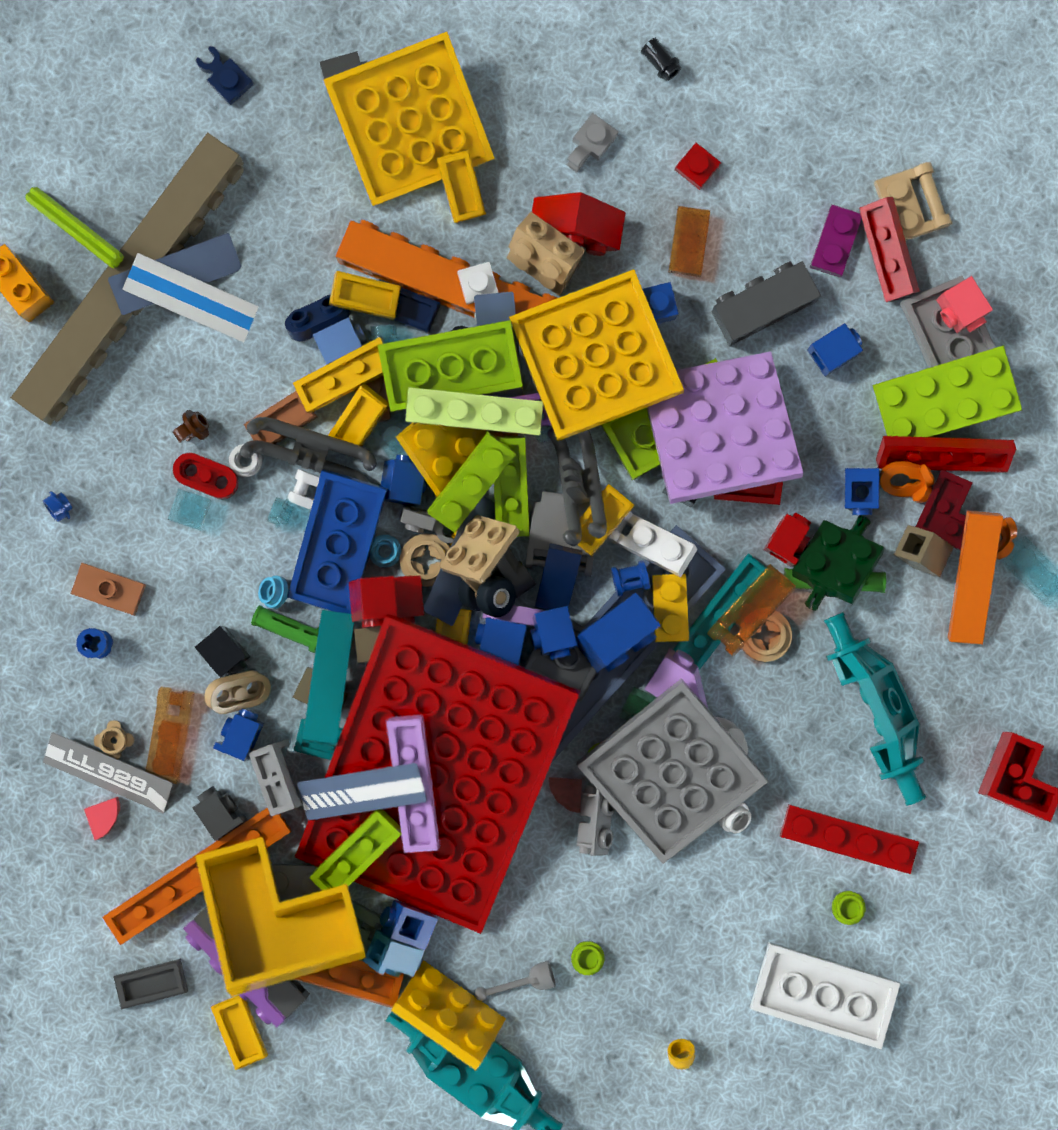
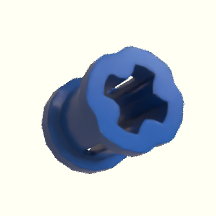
[611,560,650,597]
[76,628,113,659]

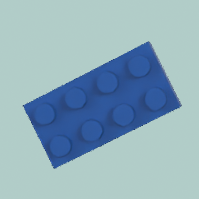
[287,469,388,614]

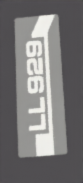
[43,733,173,813]

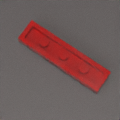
[876,436,1016,472]
[780,804,919,874]

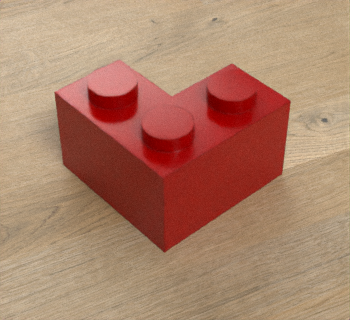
[532,192,626,256]
[349,575,424,628]
[978,732,1058,822]

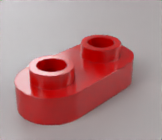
[173,453,239,499]

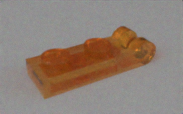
[708,564,796,656]
[145,686,195,784]

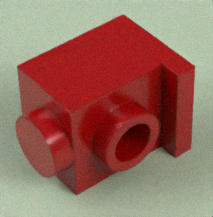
[763,513,811,567]

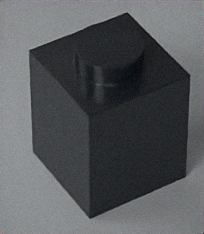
[194,626,251,678]

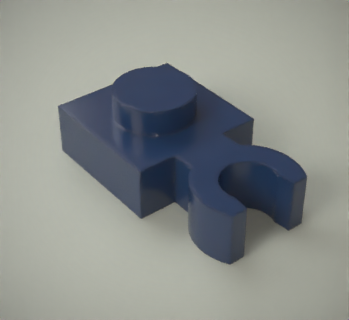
[195,46,254,106]

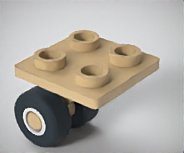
[439,515,520,617]

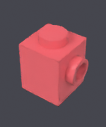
[936,276,993,333]

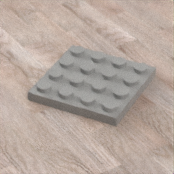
[577,678,768,864]

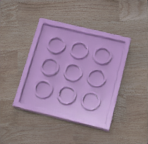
[647,352,803,504]

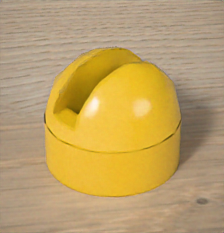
[668,1039,695,1070]

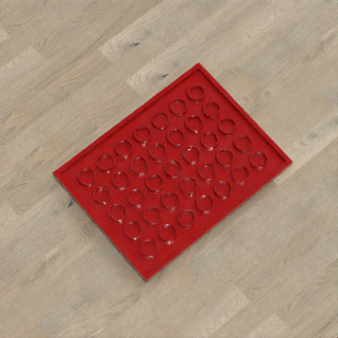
[295,614,580,934]

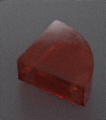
[549,777,582,813]

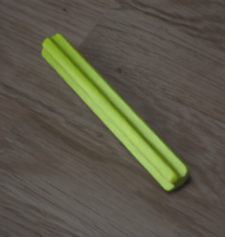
[25,187,124,268]

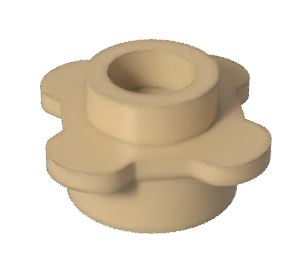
[94,720,134,760]

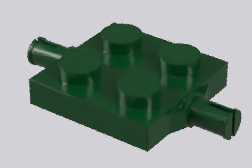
[792,515,884,611]

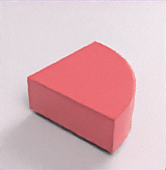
[84,797,120,840]

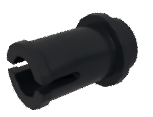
[641,38,681,81]

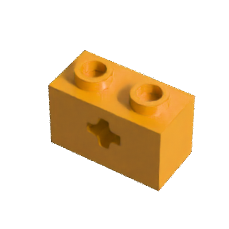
[0,243,55,323]

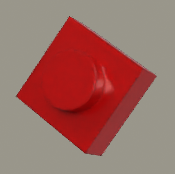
[675,143,721,190]

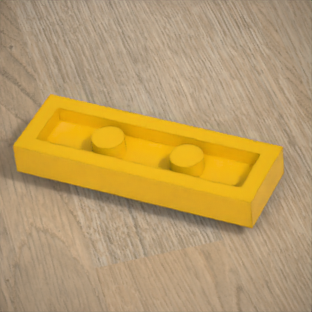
[293,337,385,414]

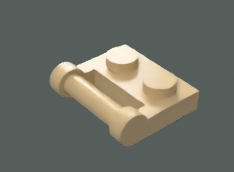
[874,162,952,241]

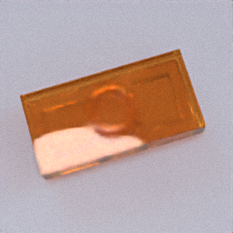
[668,206,711,277]

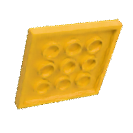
[323,31,495,206]
[509,269,684,441]

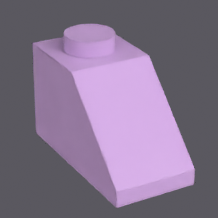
[645,648,708,708]

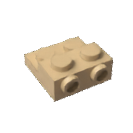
[506,212,585,296]

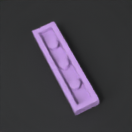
[386,715,440,853]

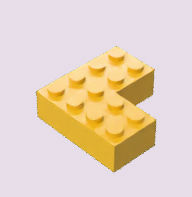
[195,837,366,996]

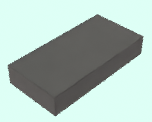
[113,958,188,1010]

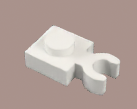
[457,262,499,321]

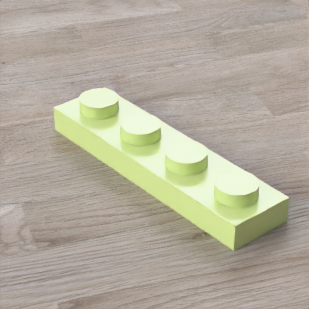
[405,387,543,436]

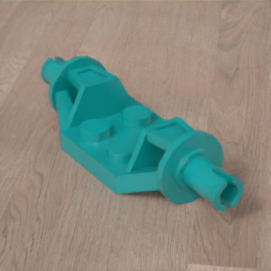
[824,612,926,806]
[385,1011,563,1130]

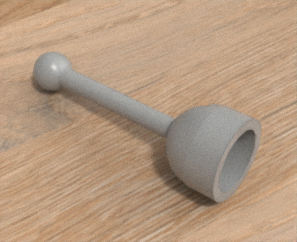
[474,961,556,1001]

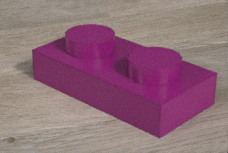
[810,204,862,278]

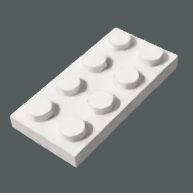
[750,942,900,1050]

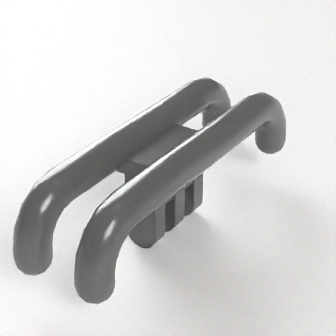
[240,417,377,482]
[548,428,607,546]

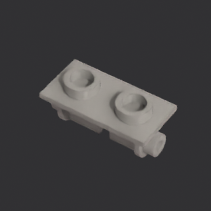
[577,786,615,856]

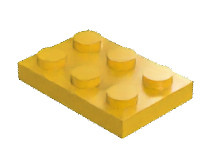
[391,960,506,1070]

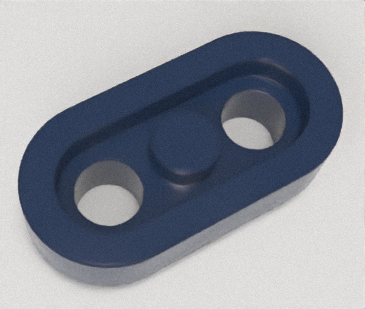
[285,295,350,342]

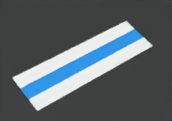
[122,253,259,342]

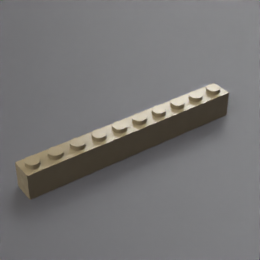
[10,132,244,425]

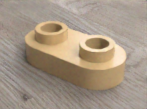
[204,670,271,714]

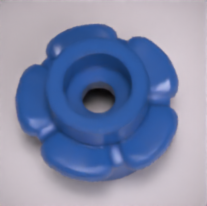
[42,491,73,522]

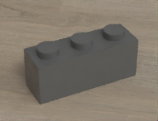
[712,261,821,347]

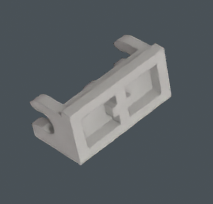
[248,739,303,817]

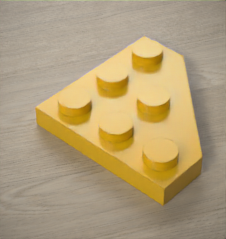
[396,423,486,497]

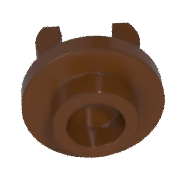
[172,410,209,443]

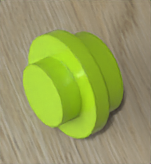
[831,891,866,925]
[571,941,605,975]

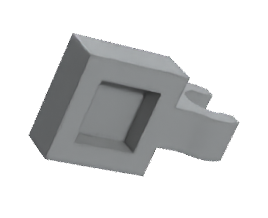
[567,113,619,173]
[400,504,453,543]

